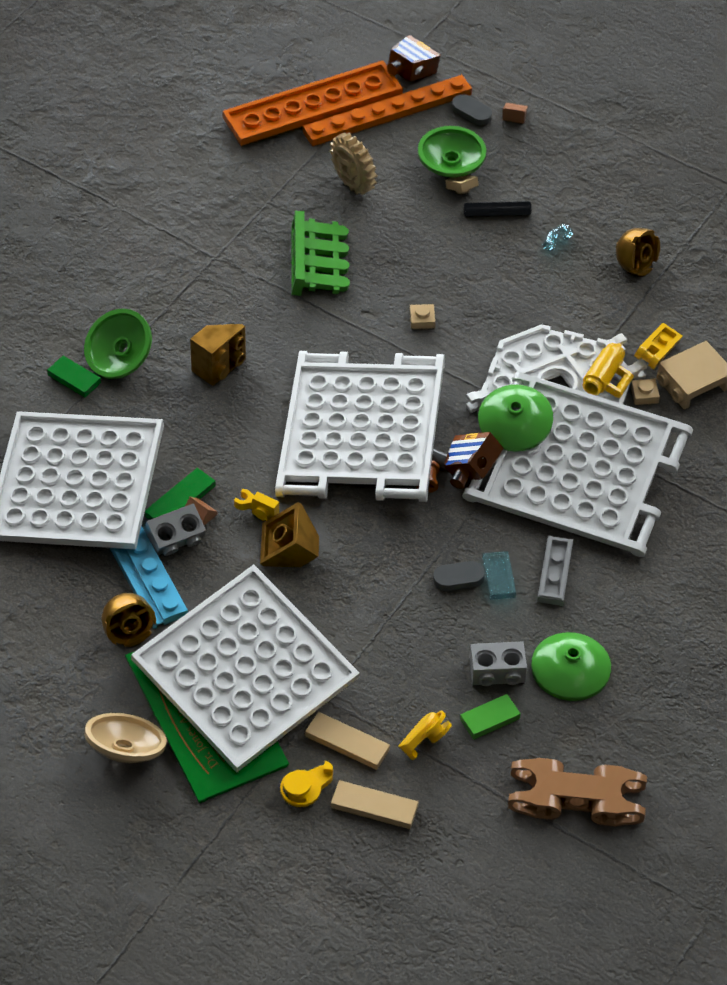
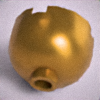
[616,228,660,276]
[101,593,156,647]

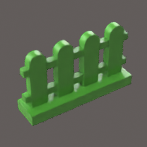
[291,210,350,296]

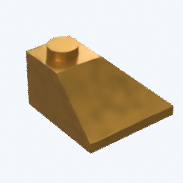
[260,502,319,567]

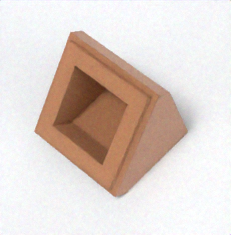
[185,497,218,525]

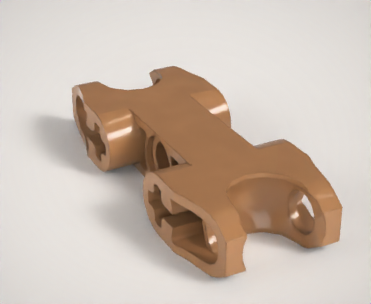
[508,758,647,826]

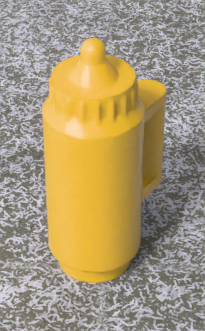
[583,343,634,398]

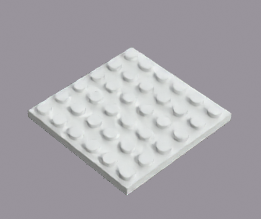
[0,411,164,549]
[131,564,360,772]

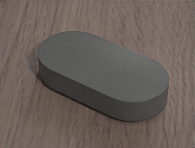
[452,94,492,126]
[433,561,485,591]

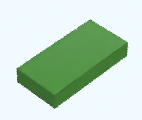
[460,694,521,740]

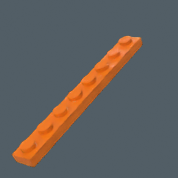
[303,75,472,146]

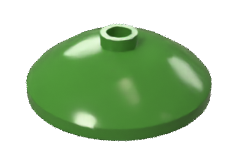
[418,126,486,177]
[84,309,152,379]
[478,384,553,452]
[531,632,611,701]

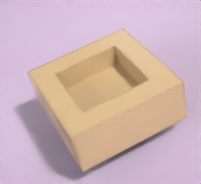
[446,175,479,194]
[410,304,435,329]
[630,379,660,405]

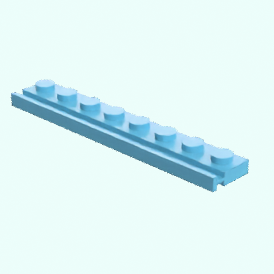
[110,525,188,629]

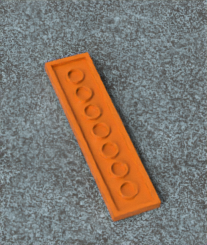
[222,60,403,146]

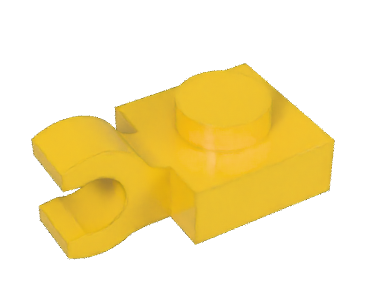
[234,489,279,521]

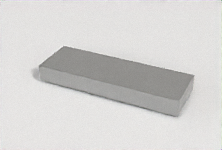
[537,536,573,606]

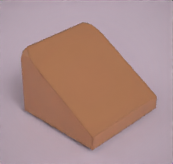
[502,103,528,123]

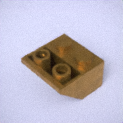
[190,324,246,386]

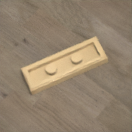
[305,712,390,770]
[331,780,418,829]

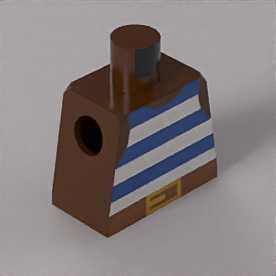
[387,35,441,81]
[444,432,504,489]

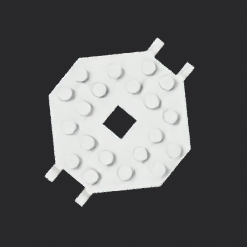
[466,324,647,413]

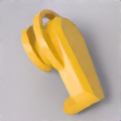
[398,710,452,760]
[280,761,333,807]

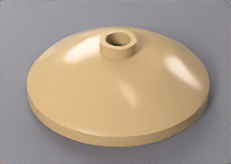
[84,713,167,763]

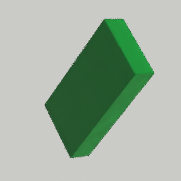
[47,355,101,398]

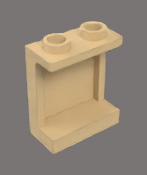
[657,341,727,409]

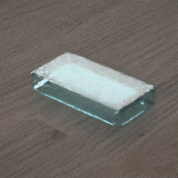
[482,551,516,600]

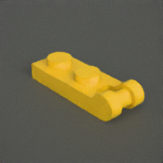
[634,323,683,369]

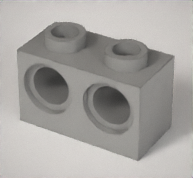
[144,503,206,556]
[469,641,527,686]

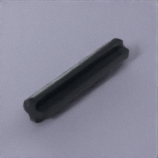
[463,201,532,217]

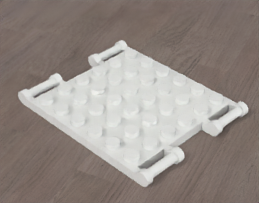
[275,351,445,502]
[462,372,693,557]

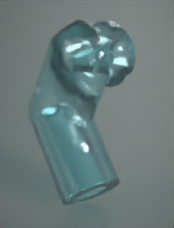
[543,224,573,251]

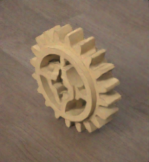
[330,132,377,195]

